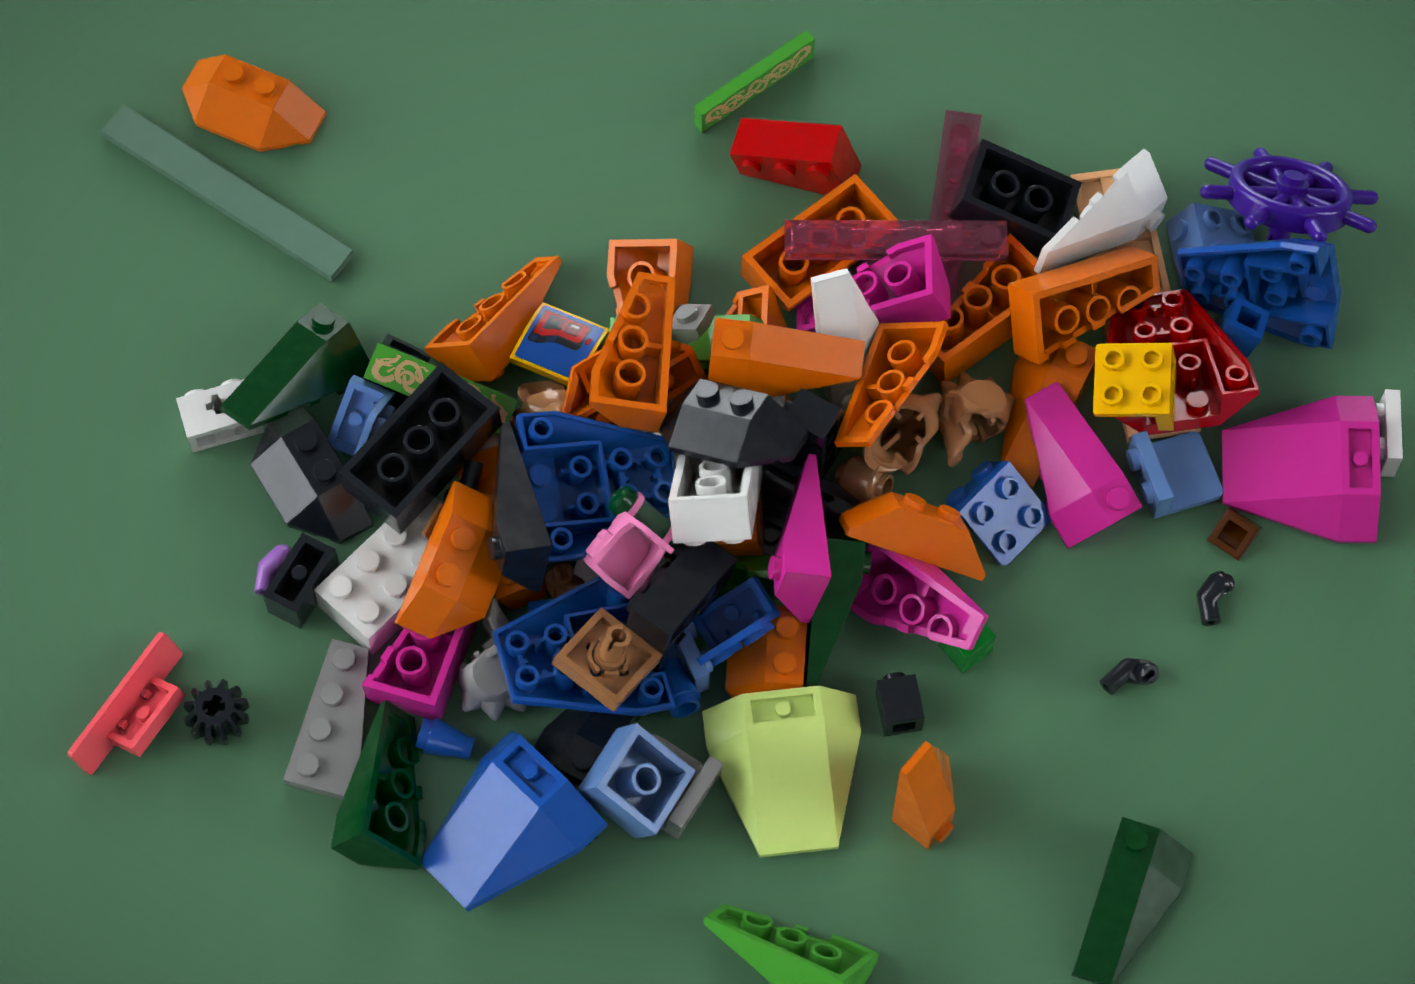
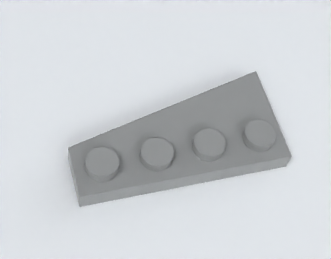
[283,639,370,800]

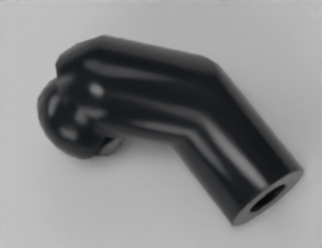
[1100,658,1159,695]

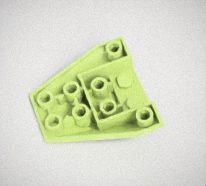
[702,685,861,858]

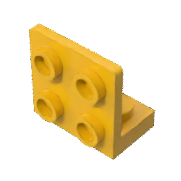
[1093,343,1176,431]

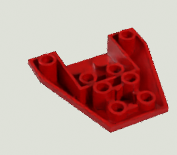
[1107,289,1260,435]

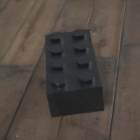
[338,362,502,535]

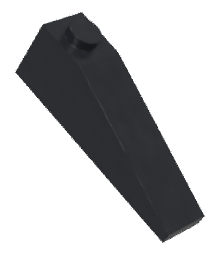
[488,422,552,592]
[534,671,659,786]

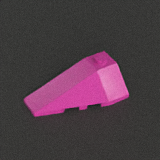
[796,234,951,333]
[1024,381,1143,549]
[768,454,831,623]
[850,544,989,650]

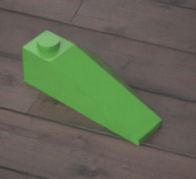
[703,904,880,984]

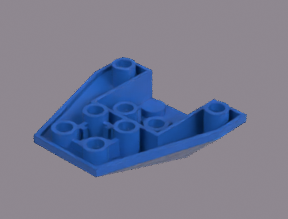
[1177,238,1342,349]
[515,411,676,563]
[493,576,675,716]
[422,731,608,912]

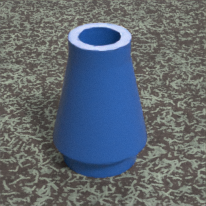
[659,658,701,718]
[415,717,475,760]

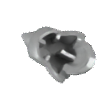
[459,598,527,721]

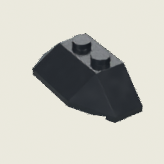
[658,379,809,468]
[250,406,373,544]

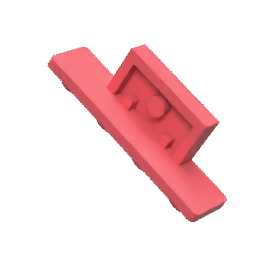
[67,632,186,775]

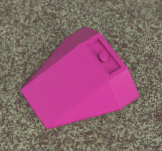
[1221,395,1381,543]

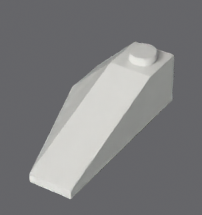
[1034,149,1168,274]
[811,268,879,411]

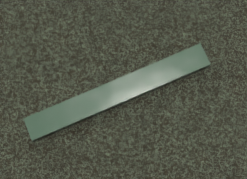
[101,105,354,282]

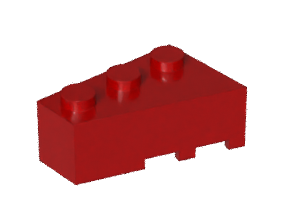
[729,118,861,195]

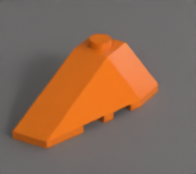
[607,239,694,316]

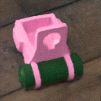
[584,485,681,599]

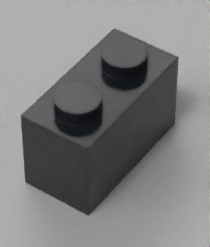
[263,532,340,629]

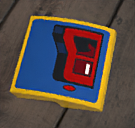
[509,302,610,386]

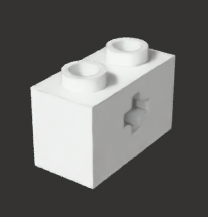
[176,379,264,453]

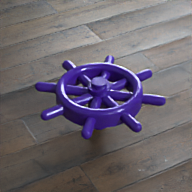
[1200,147,1378,242]

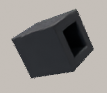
[875,672,925,737]

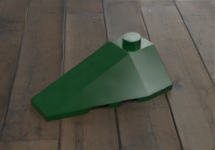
[220,303,370,430]
[803,538,871,687]
[330,700,427,870]
[1072,817,1193,984]

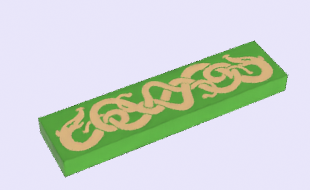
[694,30,815,133]
[363,342,518,434]

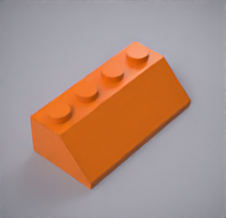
[740,174,903,312]

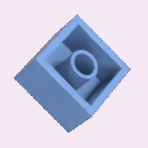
[577,723,696,839]

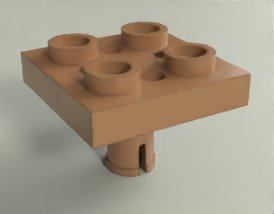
[552,607,663,712]

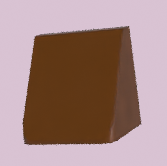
[1207,508,1262,561]

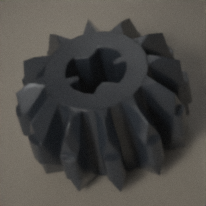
[183,679,250,746]

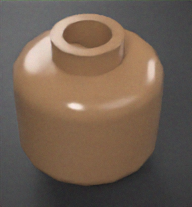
[835,455,894,502]

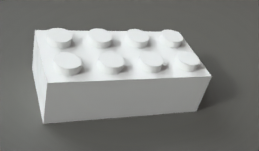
[668,454,763,546]
[314,497,440,656]

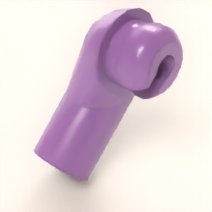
[254,544,292,596]

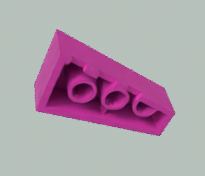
[362,620,479,720]

